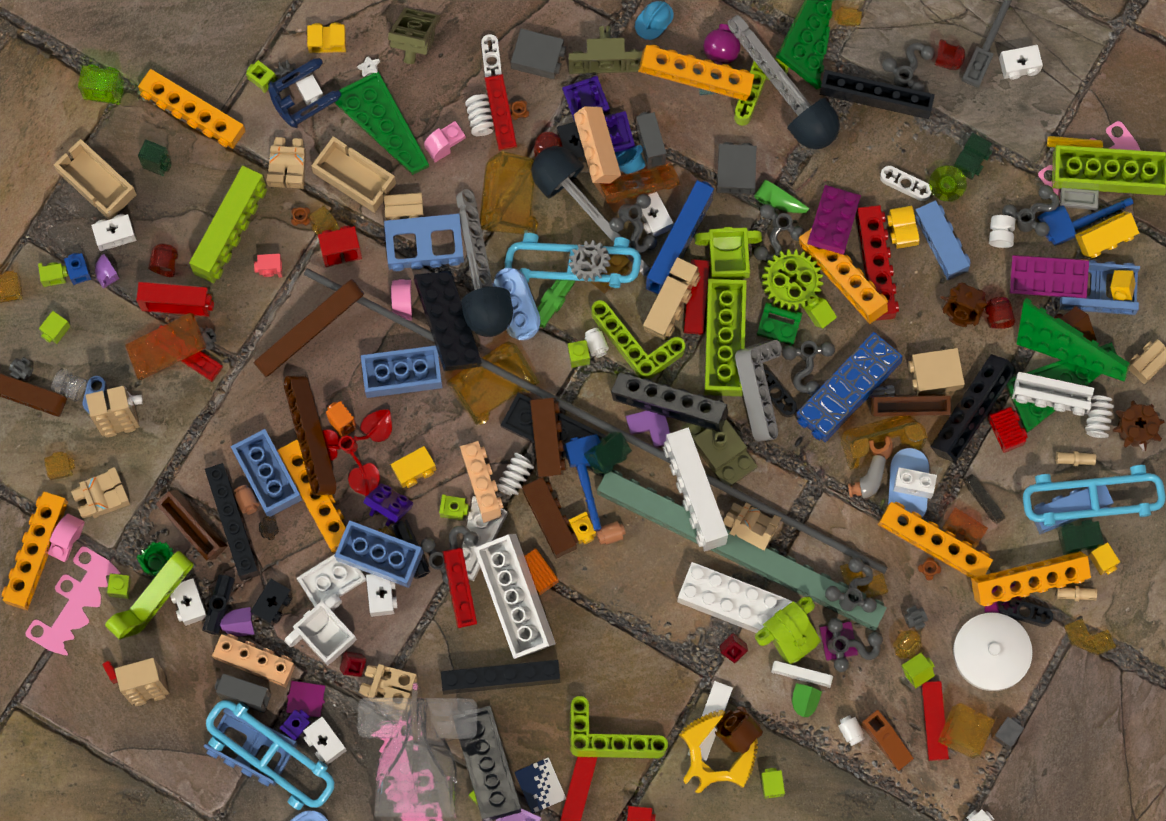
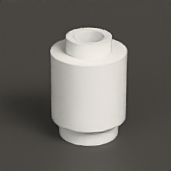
[585,328,609,358]
[838,715,865,746]

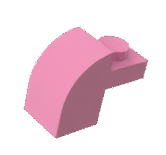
[424,121,466,162]
[391,279,412,320]
[48,514,85,562]

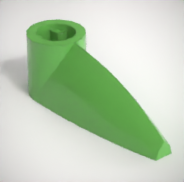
[754,180,810,213]

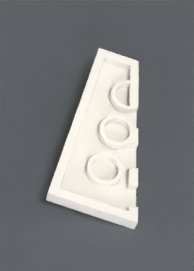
[462,496,508,581]

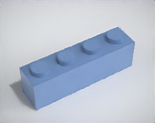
[914,200,971,280]
[1032,485,1114,534]

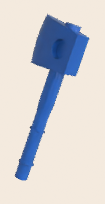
[1037,197,1133,246]
[564,434,605,531]

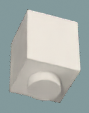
[296,74,323,106]

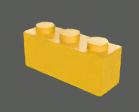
[1075,211,1139,258]

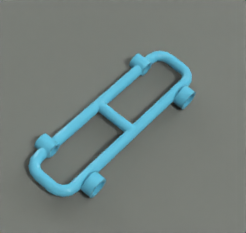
[504,233,641,288]
[1023,465,1166,526]
[206,700,335,810]

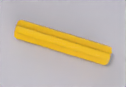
[1047,136,1103,148]

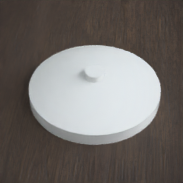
[953,613,1032,691]

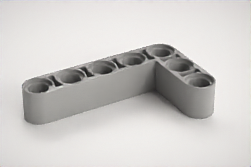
[735,340,782,442]

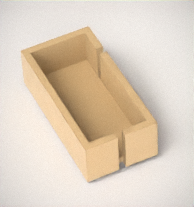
[311,137,396,213]
[54,139,137,220]
[643,257,700,341]
[86,386,140,437]
[115,658,170,706]

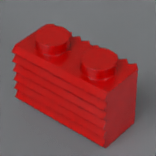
[988,407,1028,453]

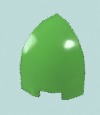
[792,683,822,717]

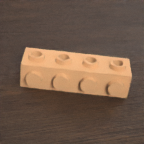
[574,106,621,183]
[460,441,503,523]
[212,634,295,688]

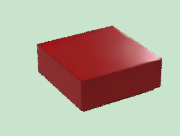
[102,661,118,684]

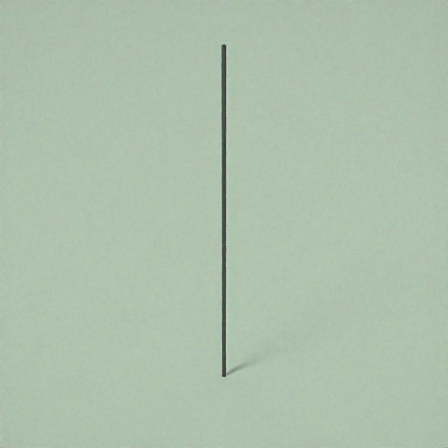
[304,268,888,574]

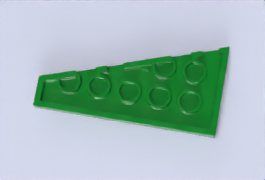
[775,0,834,89]
[334,72,429,175]
[1017,298,1130,382]
[1006,342,1117,433]

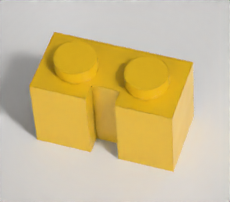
[307,23,346,53]
[391,446,436,488]

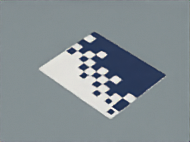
[515,758,566,814]

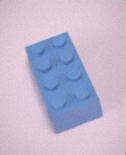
[361,346,443,398]
[231,429,302,518]
[334,520,424,588]

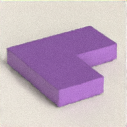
[626,411,670,448]

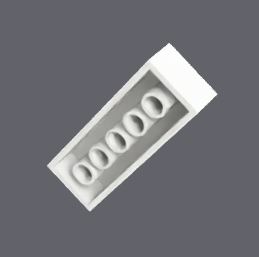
[663,427,728,552]
[474,534,556,659]
[677,562,796,633]

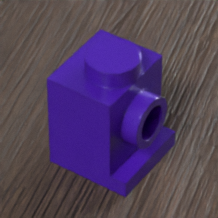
[280,709,311,741]

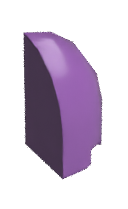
[95,254,119,288]
[220,607,254,636]

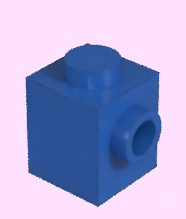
[64,253,91,285]

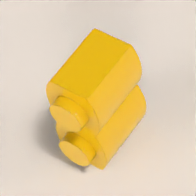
[886,206,919,249]

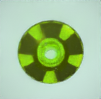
[929,165,967,202]

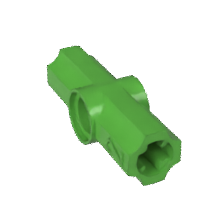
[537,280,575,328]

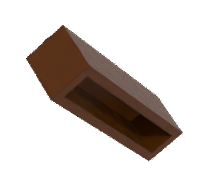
[871,394,951,416]
[530,398,566,477]
[522,477,578,559]
[156,490,228,561]

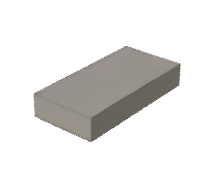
[1059,188,1099,210]

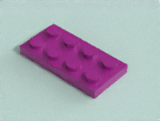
[807,185,861,255]
[1010,255,1089,298]

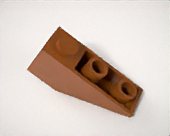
[861,710,914,771]

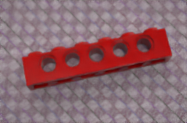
[856,205,899,321]

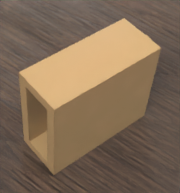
[908,348,965,395]

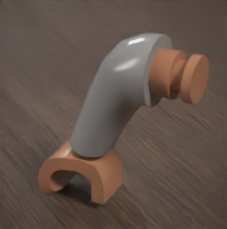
[848,436,893,499]

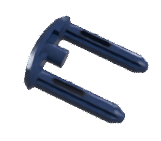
[268,58,341,128]

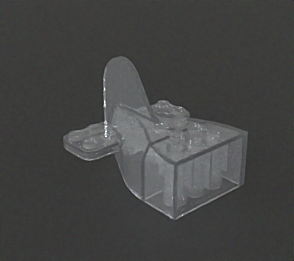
[358,682,477,821]

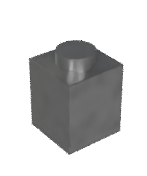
[992,717,1024,750]

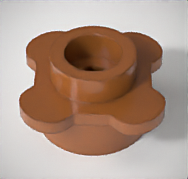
[509,100,529,120]
[291,207,310,226]
[918,557,941,581]

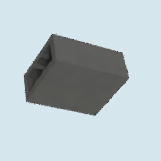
[511,29,566,79]
[636,112,666,170]
[717,142,757,195]
[215,674,271,713]

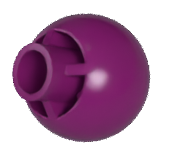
[703,24,741,65]

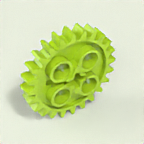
[761,249,823,311]

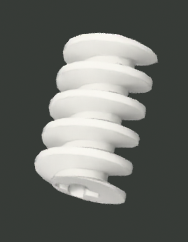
[465,94,494,136]
[1085,395,1114,438]
[496,453,534,496]

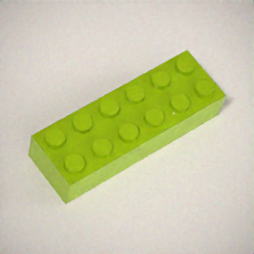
[1052,145,1166,196]
[189,165,267,284]
[704,279,747,397]

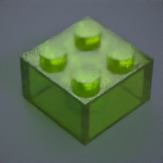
[78,64,124,105]

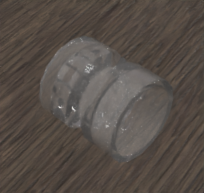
[51,368,87,402]

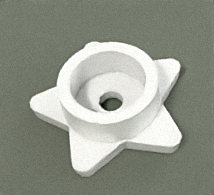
[357,57,380,77]

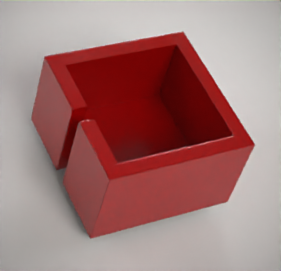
[318,226,362,267]

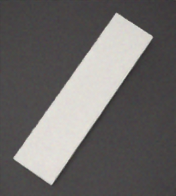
[688,681,733,762]

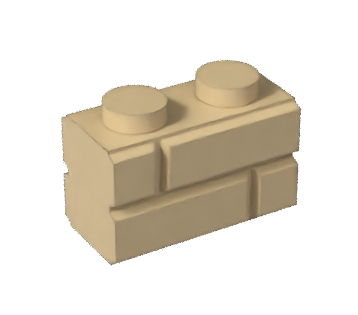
[384,193,424,221]
[1129,339,1166,384]

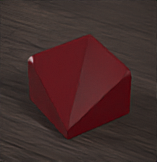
[720,633,748,664]
[340,651,367,677]

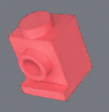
[254,254,282,278]

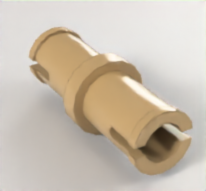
[1055,451,1096,466]
[1057,586,1097,602]

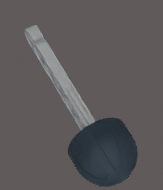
[728,15,840,149]
[532,146,651,276]
[456,189,513,337]

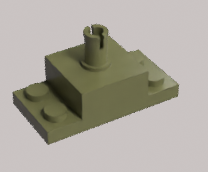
[388,7,440,64]
[569,26,643,74]
[681,410,758,486]

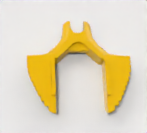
[679,710,758,793]

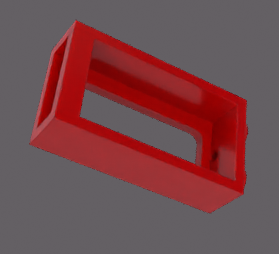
[136,282,214,317]

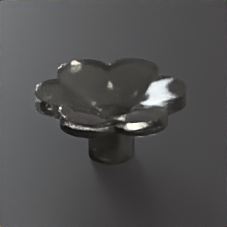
[259,516,279,540]

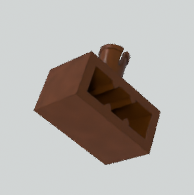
[1054,306,1097,341]

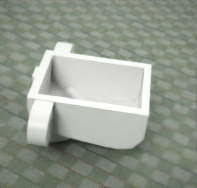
[285,595,357,666]

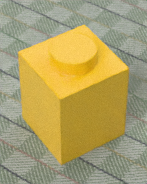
[1110,270,1136,300]
[1088,542,1120,575]

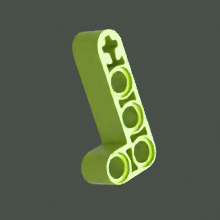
[734,58,788,126]

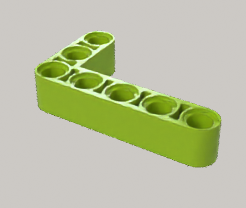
[592,300,685,379]
[105,551,194,640]
[570,696,668,758]

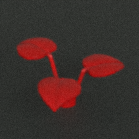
[322,410,392,496]

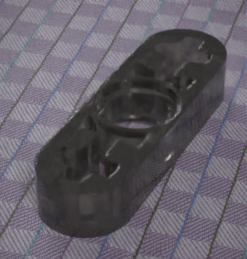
[963,474,1005,524]

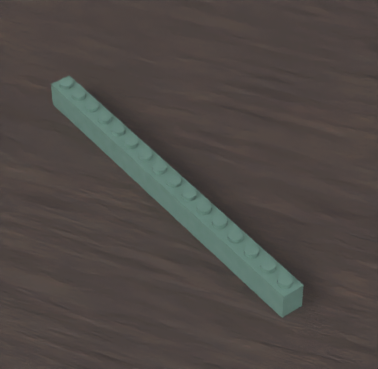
[597,470,887,631]

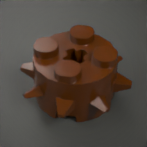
[940,282,989,327]
[1113,400,1165,451]

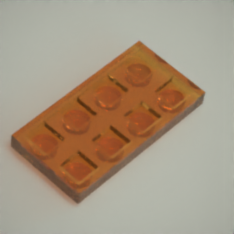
[599,163,680,203]
[125,313,206,380]

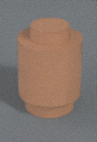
[234,485,259,515]
[596,521,626,545]

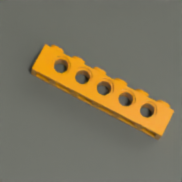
[638,45,754,101]
[138,69,245,149]
[799,228,888,324]
[277,440,346,553]
[2,491,68,611]
[877,502,993,578]
[971,551,1091,606]

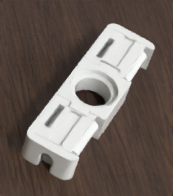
[771,661,833,688]

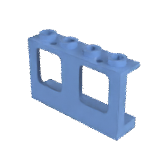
[384,214,464,271]
[1059,260,1140,315]
[203,708,298,787]

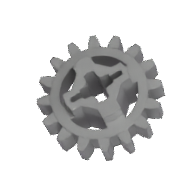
[569,240,611,282]

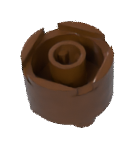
[715,706,763,754]

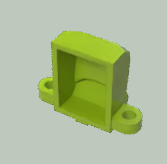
[695,227,762,280]
[755,597,821,664]

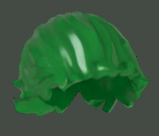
[136,541,174,576]

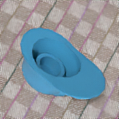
[635,1,674,40]
[615,145,646,174]

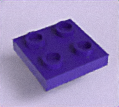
[562,76,610,122]
[604,111,635,152]
[363,483,414,527]

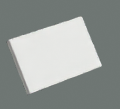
[297,554,367,607]

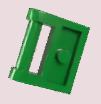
[757,302,803,346]

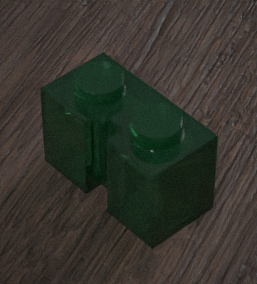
[954,133,993,180]
[138,139,172,176]
[584,432,632,474]
[1058,520,1104,555]

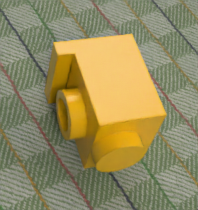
[569,512,596,544]

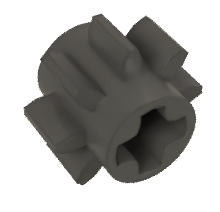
[274,60,298,84]
[193,326,217,351]
[9,357,33,380]
[904,605,928,631]

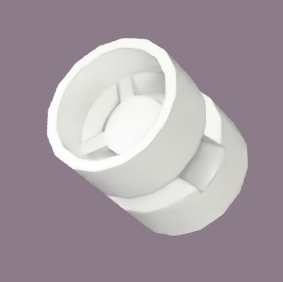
[989,215,1016,248]

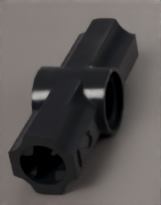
[392,520,430,579]
[202,574,235,635]

